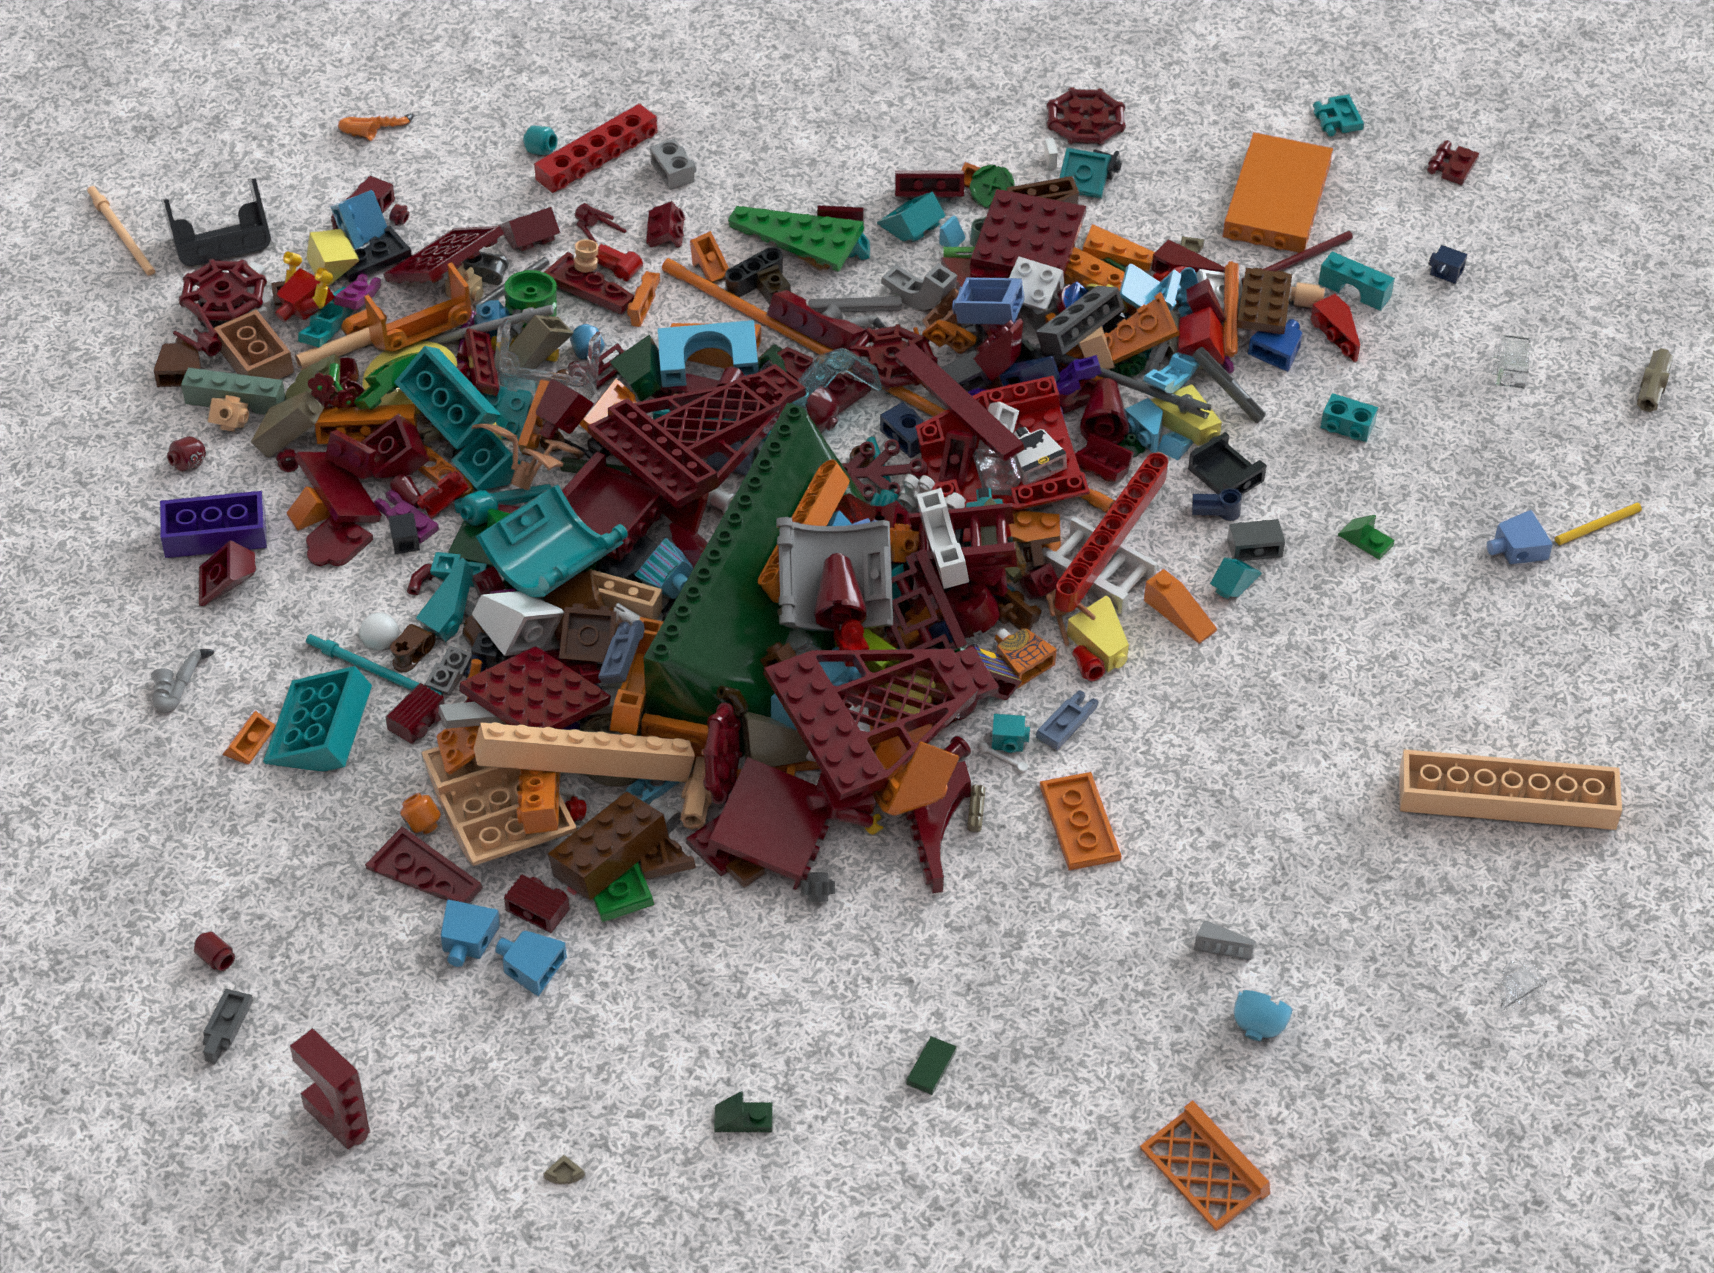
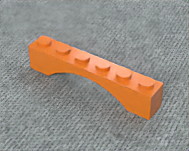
[610,617,663,735]

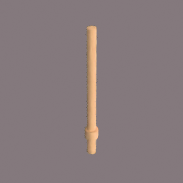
[87,186,155,276]

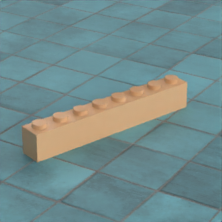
[474,723,695,782]

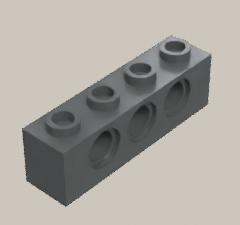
[1036,286,1125,355]

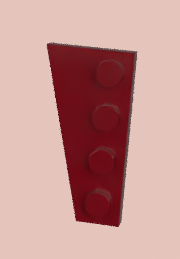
[544,251,634,314]

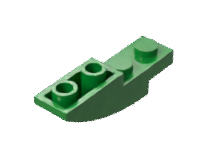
[354,352,419,410]

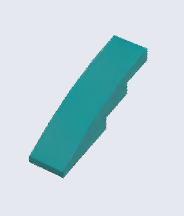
[298,286,354,348]

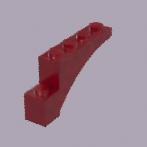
[905,761,971,894]

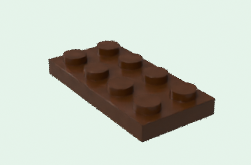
[1237,268,1292,334]

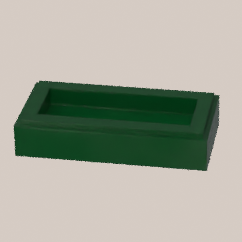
[906,1036,957,1095]

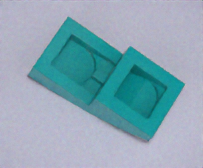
[430,552,487,587]

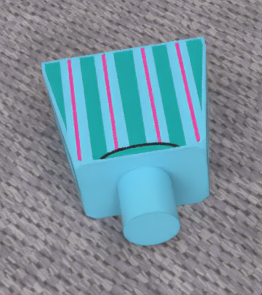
[634,538,694,599]

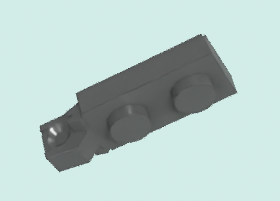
[203,989,253,1064]

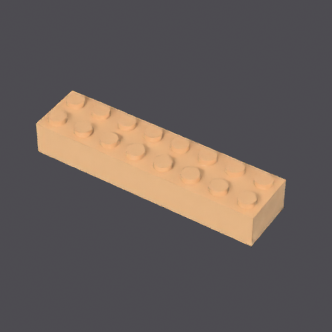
[1399,749,1622,830]

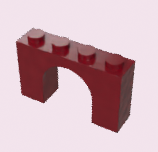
[290,1028,370,1150]

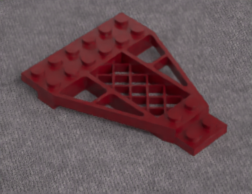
[588,364,806,509]
[763,646,999,800]

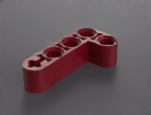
[651,367,744,410]

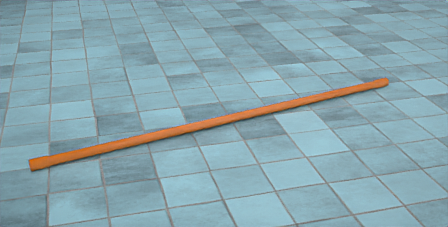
[662,258,1115,513]

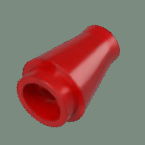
[1072,645,1105,681]

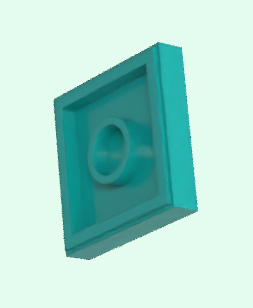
[1059,147,1111,199]

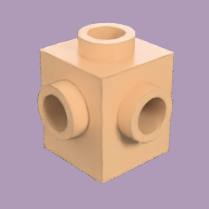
[208,395,249,432]

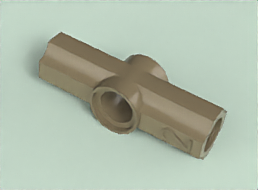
[1637,348,1673,412]

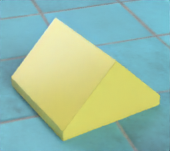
[306,229,359,287]

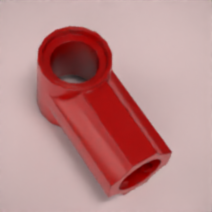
[596,244,643,282]

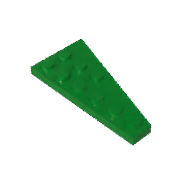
[728,206,865,272]

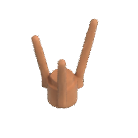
[1046,590,1096,646]

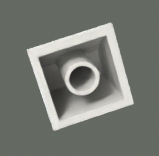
[472,591,564,656]

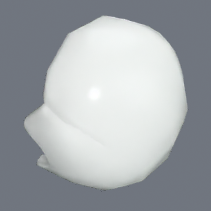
[359,612,399,650]

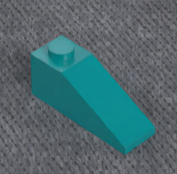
[416,558,473,642]

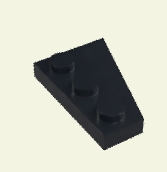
[343,225,412,282]

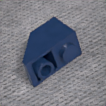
[999,356,1060,386]

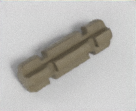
[967,784,986,833]

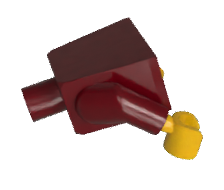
[807,772,883,835]

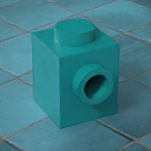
[991,714,1030,753]

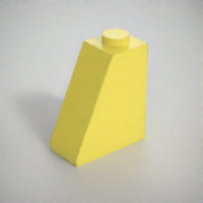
[1150,384,1222,446]
[1067,595,1129,672]

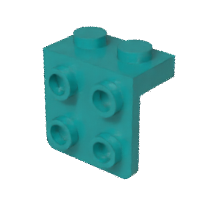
[483,385,534,441]

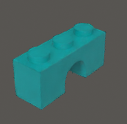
[1318,251,1395,311]

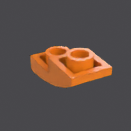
[922,320,977,354]

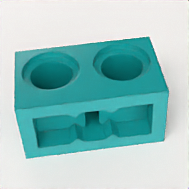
[1320,393,1378,442]

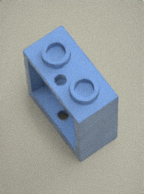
[952,278,1025,324]

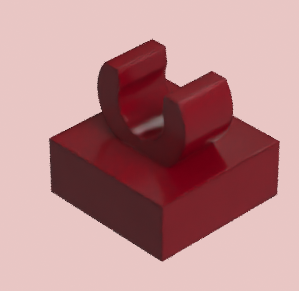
[472,566,506,597]

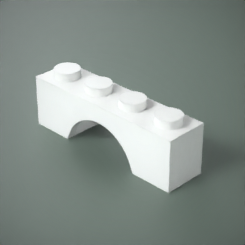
[916,488,969,589]

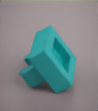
[848,233,870,260]

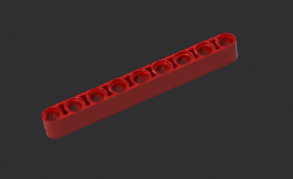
[1054,453,1169,612]

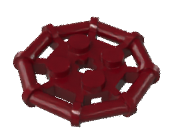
[1046,87,1126,145]
[178,259,267,323]
[847,324,938,390]
[702,703,743,805]

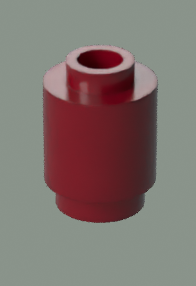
[194,931,235,971]

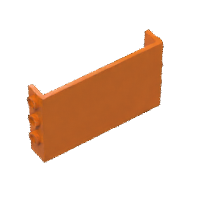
[1223,132,1333,253]

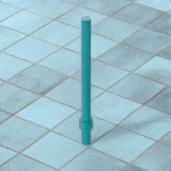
[306,634,443,696]

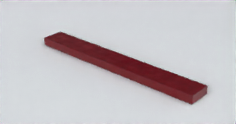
[894,343,1025,462]

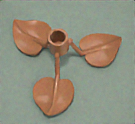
[471,424,585,490]

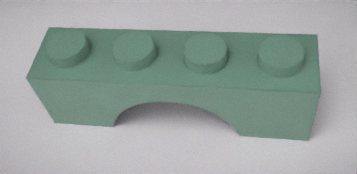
[181,368,286,415]

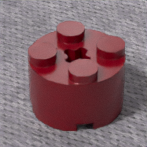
[945,580,1000,638]

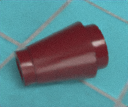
[390,474,421,508]

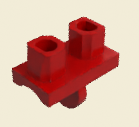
[833,619,869,667]

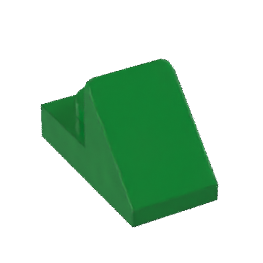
[1338,515,1395,560]

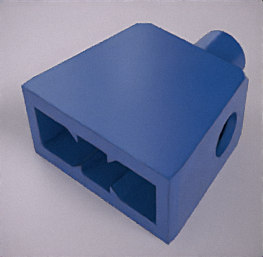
[1248,319,1303,372]

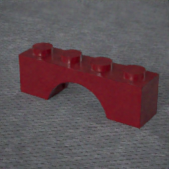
[766,290,865,355]

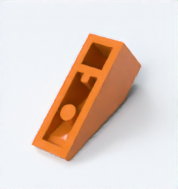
[1144,569,1217,644]

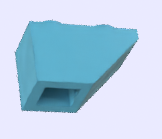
[1125,398,1163,453]

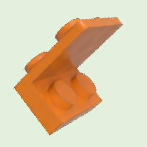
[436,726,480,775]

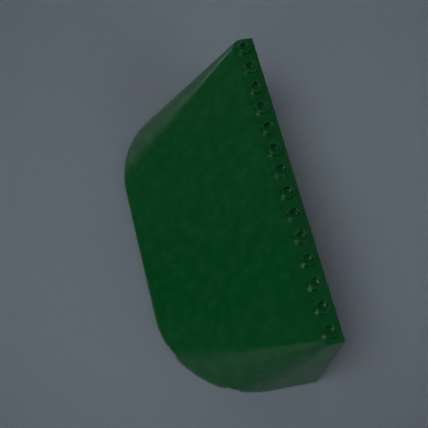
[643,403,869,756]

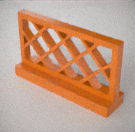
[1140,1100,1270,1231]

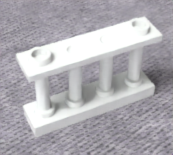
[1042,517,1157,615]

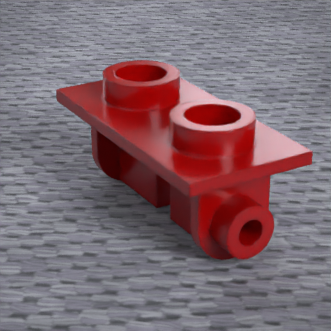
[417,471,469,519]

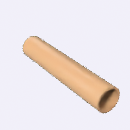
[295,327,373,371]

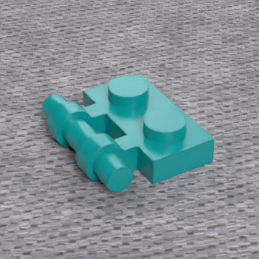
[1313,94,1364,137]

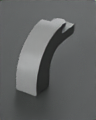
[881,263,957,310]

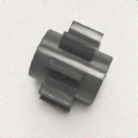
[801,872,835,902]

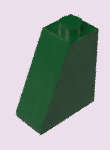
[610,335,661,402]

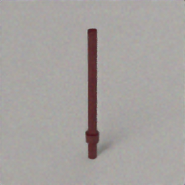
[1241,231,1353,284]

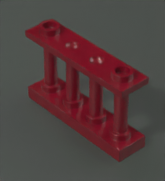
[909,503,1017,577]

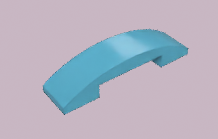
[1143,352,1200,393]

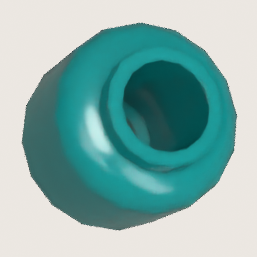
[523,125,558,156]
[460,490,498,526]

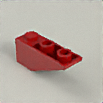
[1310,294,1360,362]

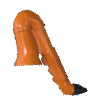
[338,113,414,141]

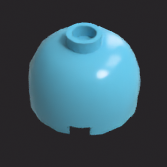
[1234,990,1293,1041]

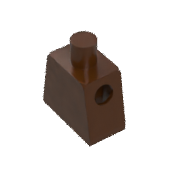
[154,337,201,387]

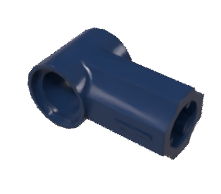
[1192,488,1242,521]

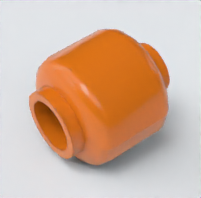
[400,793,441,835]

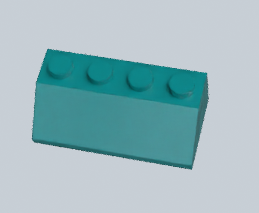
[394,346,501,450]

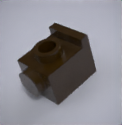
[757,265,791,305]

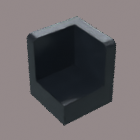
[388,513,420,554]

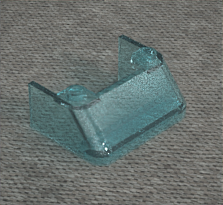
[790,348,882,412]

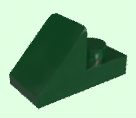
[714,1091,773,1132]

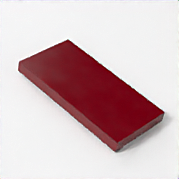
[295,452,382,523]

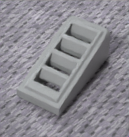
[1194,920,1256,960]

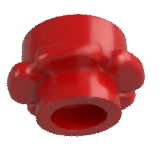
[565,796,587,822]

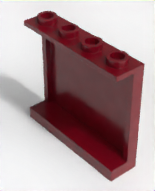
[562,452,672,561]
[705,757,831,890]

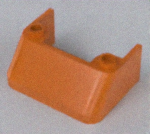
[364,263,472,351]
[872,716,960,816]

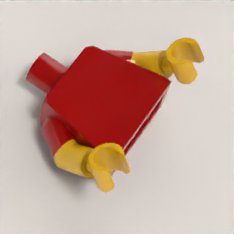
[275,251,335,323]

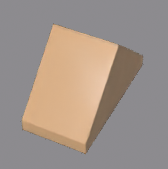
[1079,326,1115,370]

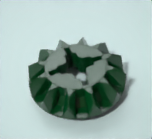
[1110,352,1147,378]

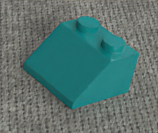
[877,192,946,242]
[451,428,521,491]

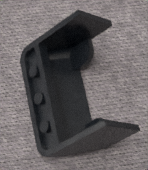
[161,178,271,266]

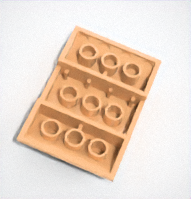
[421,724,577,866]

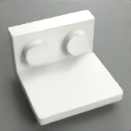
[1009,257,1064,311]

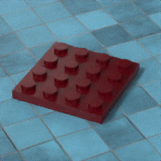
[971,189,1086,276]
[383,226,504,284]
[459,646,611,729]

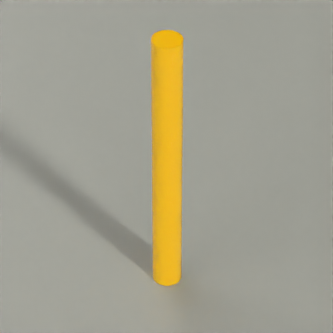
[1554,502,1642,546]

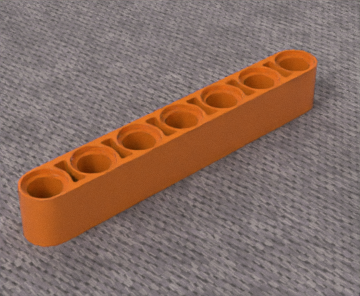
[758,460,850,603]

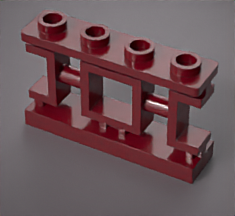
[885,548,967,663]

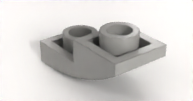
[425,645,472,695]

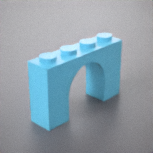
[658,320,759,387]

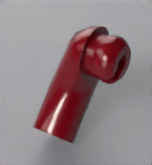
[407,564,435,595]

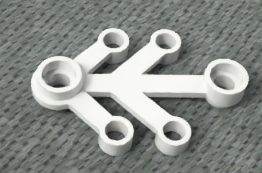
[898,474,966,511]

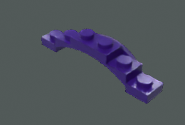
[968,355,1102,396]

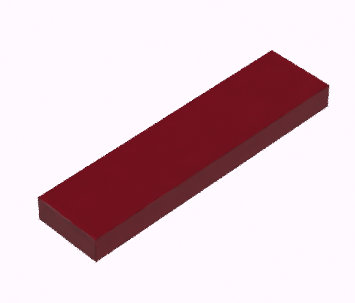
[464,328,500,396]

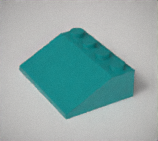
[263,666,372,772]

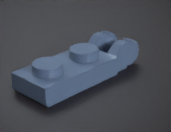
[598,620,645,684]
[1036,690,1099,750]

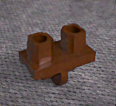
[997,589,1042,631]

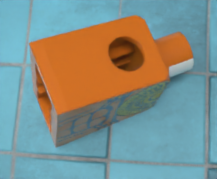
[994,629,1057,688]

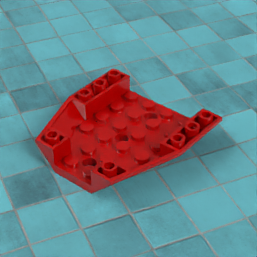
[915,376,1090,510]

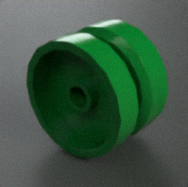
[505,270,557,328]

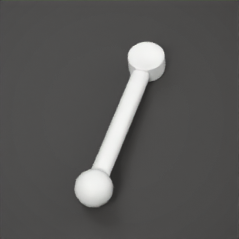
[979,742,1028,773]

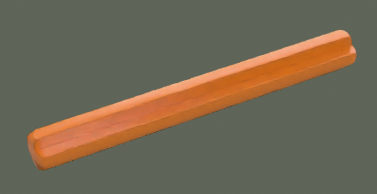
[1224,261,1239,357]

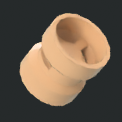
[574,239,598,272]

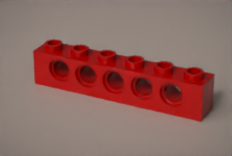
[534,103,658,193]

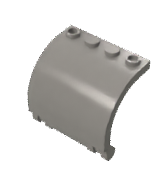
[776,517,893,631]

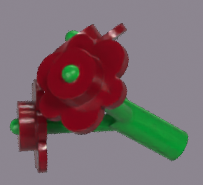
[308,363,359,409]

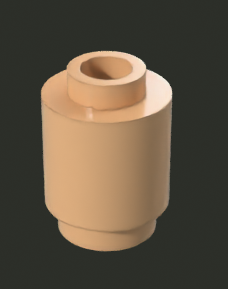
[1290,282,1325,308]

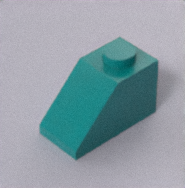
[1210,557,1262,599]

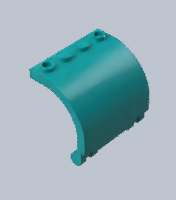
[476,485,628,597]

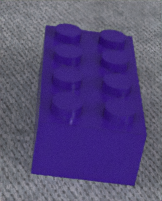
[160,491,267,558]

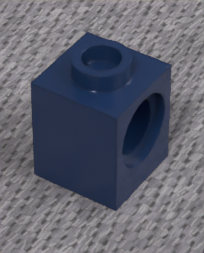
[1428,245,1468,284]

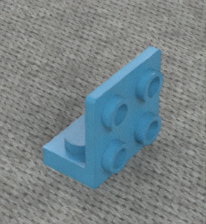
[330,190,387,249]

